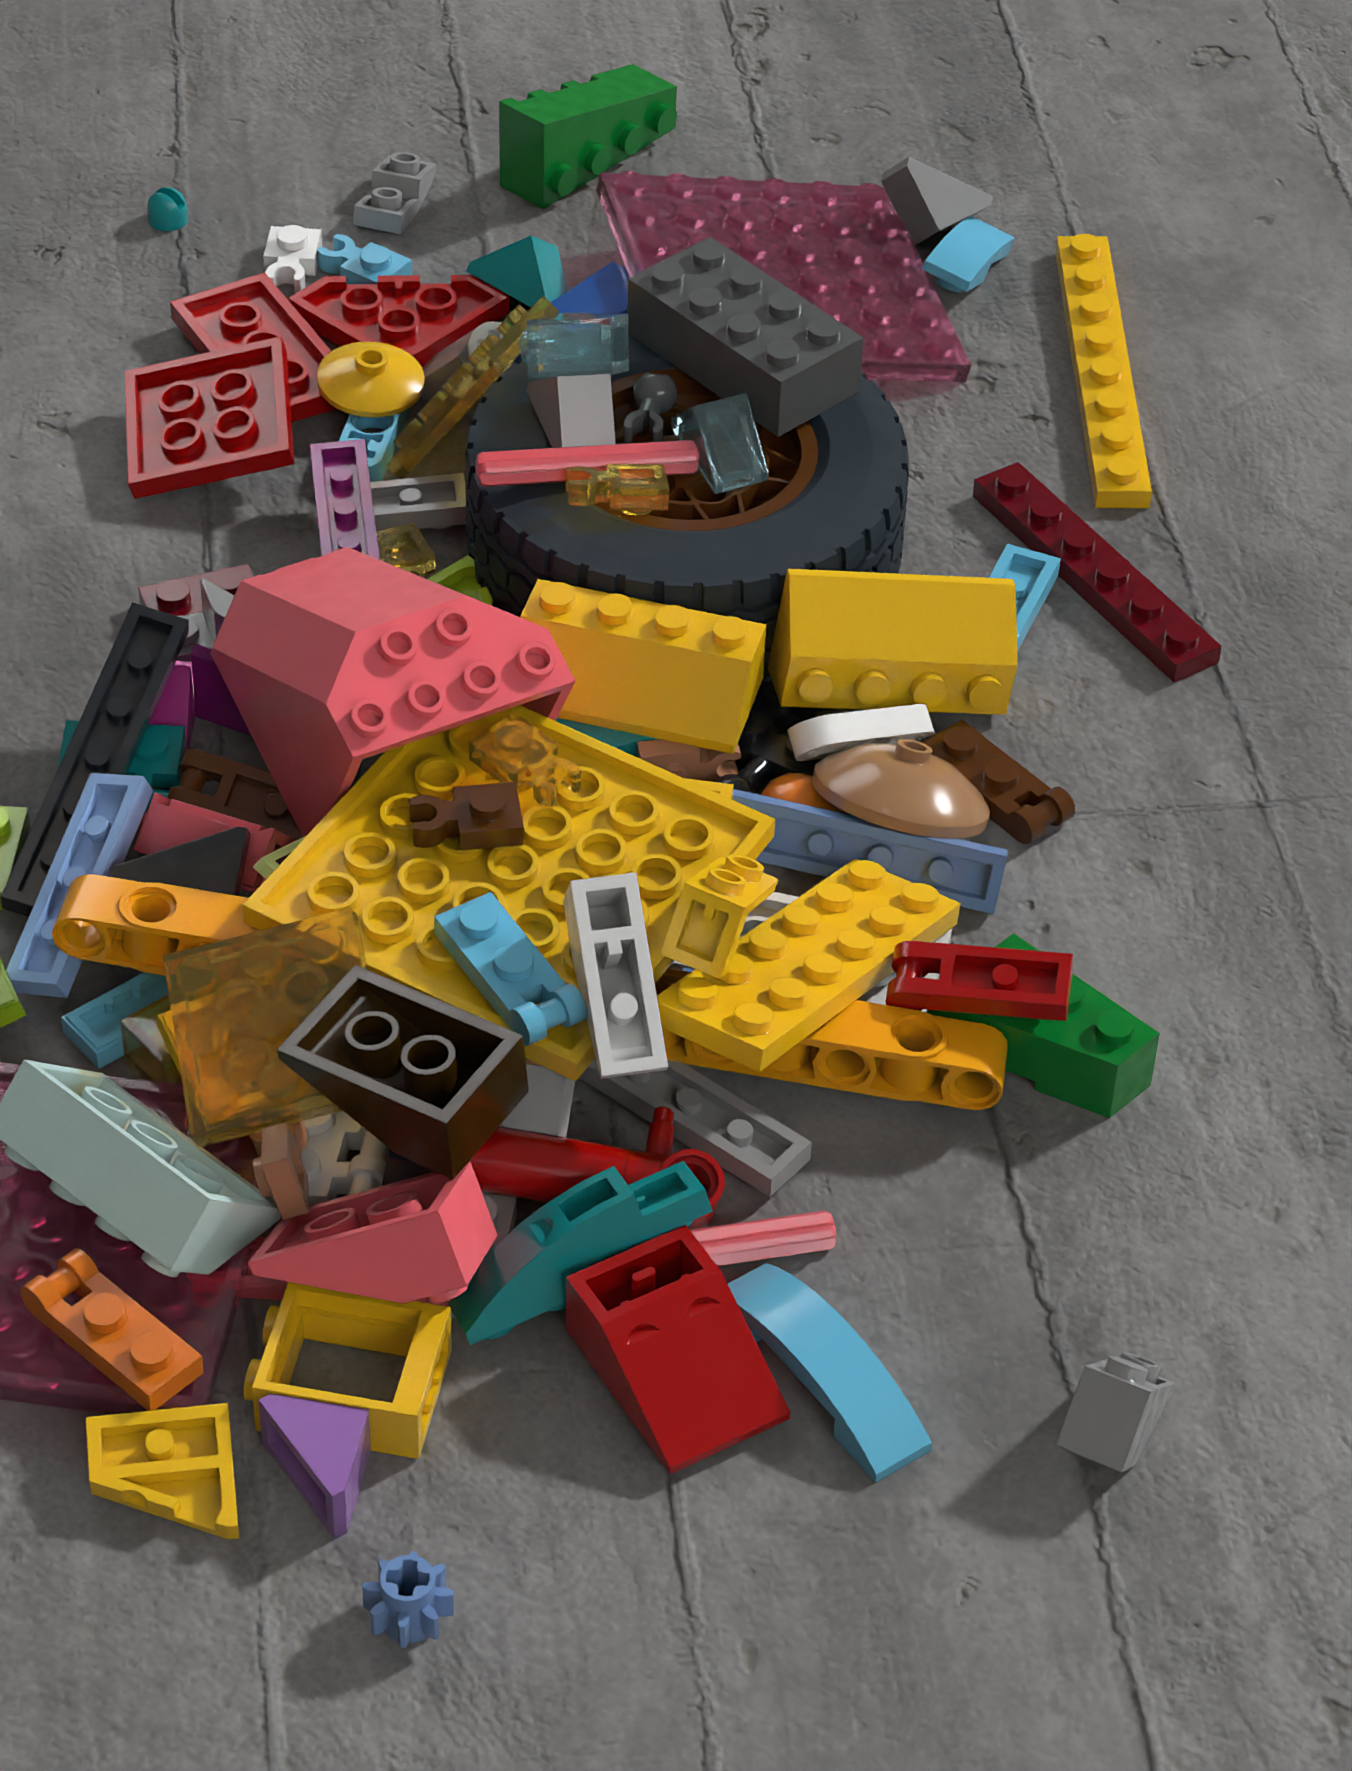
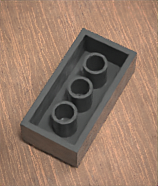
[627,237,864,437]

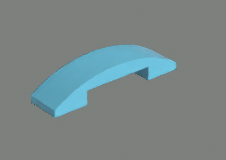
[728,1263,932,1483]

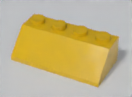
[768,569,1018,715]
[520,579,766,754]

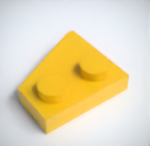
[85,1403,239,1540]

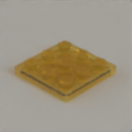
[163,907,368,1147]

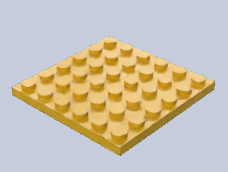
[243,705,776,1082]

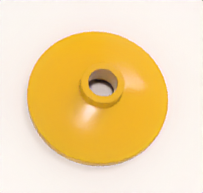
[317,342,425,418]

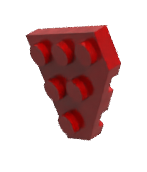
[287,275,510,367]

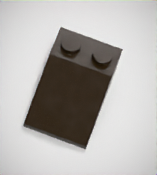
[277,965,529,1179]

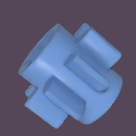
[362,1551,454,1648]

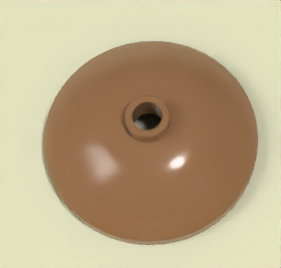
[812,739,990,839]

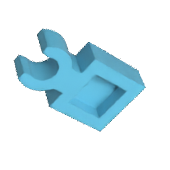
[317,234,412,284]

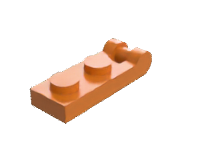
[20,1248,204,1411]

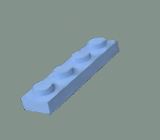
[6,773,154,998]

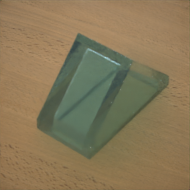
[671,393,768,494]

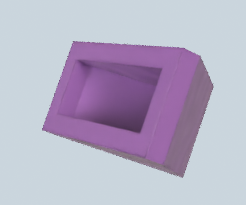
[259,1394,371,1539]

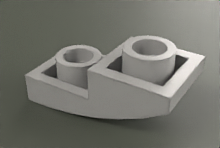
[353,152,436,234]

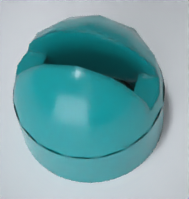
[147,187,188,231]

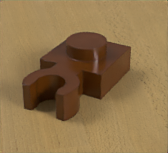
[409,782,524,850]

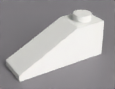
[563,872,668,1079]

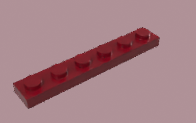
[973,462,1222,682]

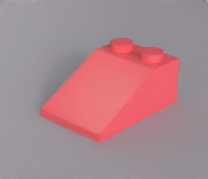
[248,1162,498,1304]

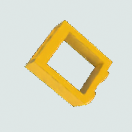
[244,1282,452,1459]

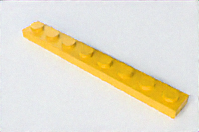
[1055,234,1152,508]

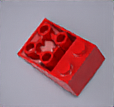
[566,1225,791,1475]

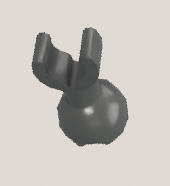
[624,372,677,444]

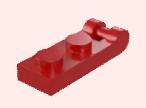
[885,941,1073,1021]

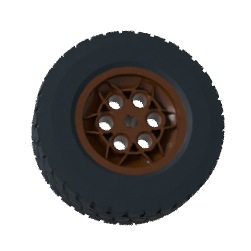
[465,318,909,683]

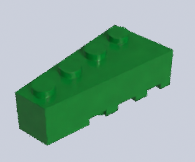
[499,64,677,210]

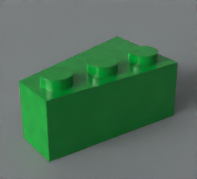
[927,933,1160,1118]

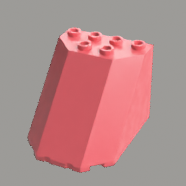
[210,547,576,837]

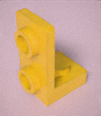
[660,854,778,979]

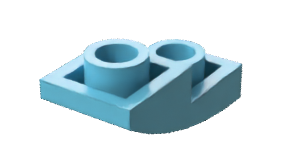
[922,216,1015,292]

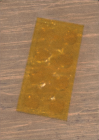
[386,296,559,479]

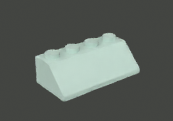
[0,1060,281,1277]

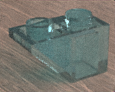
[520,313,629,378]

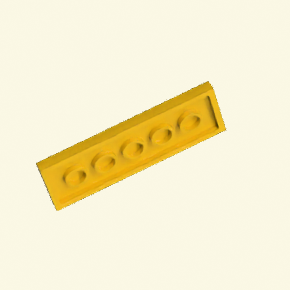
[657,859,961,1072]

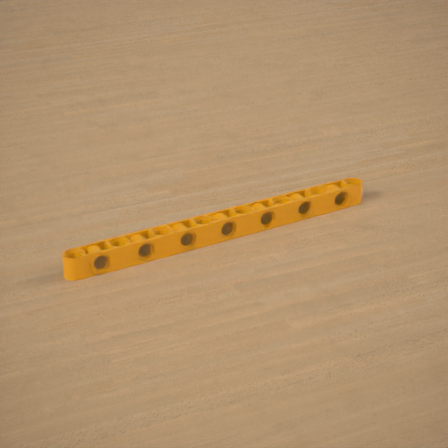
[52,874,1008,1110]

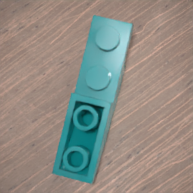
[448,1161,713,1345]

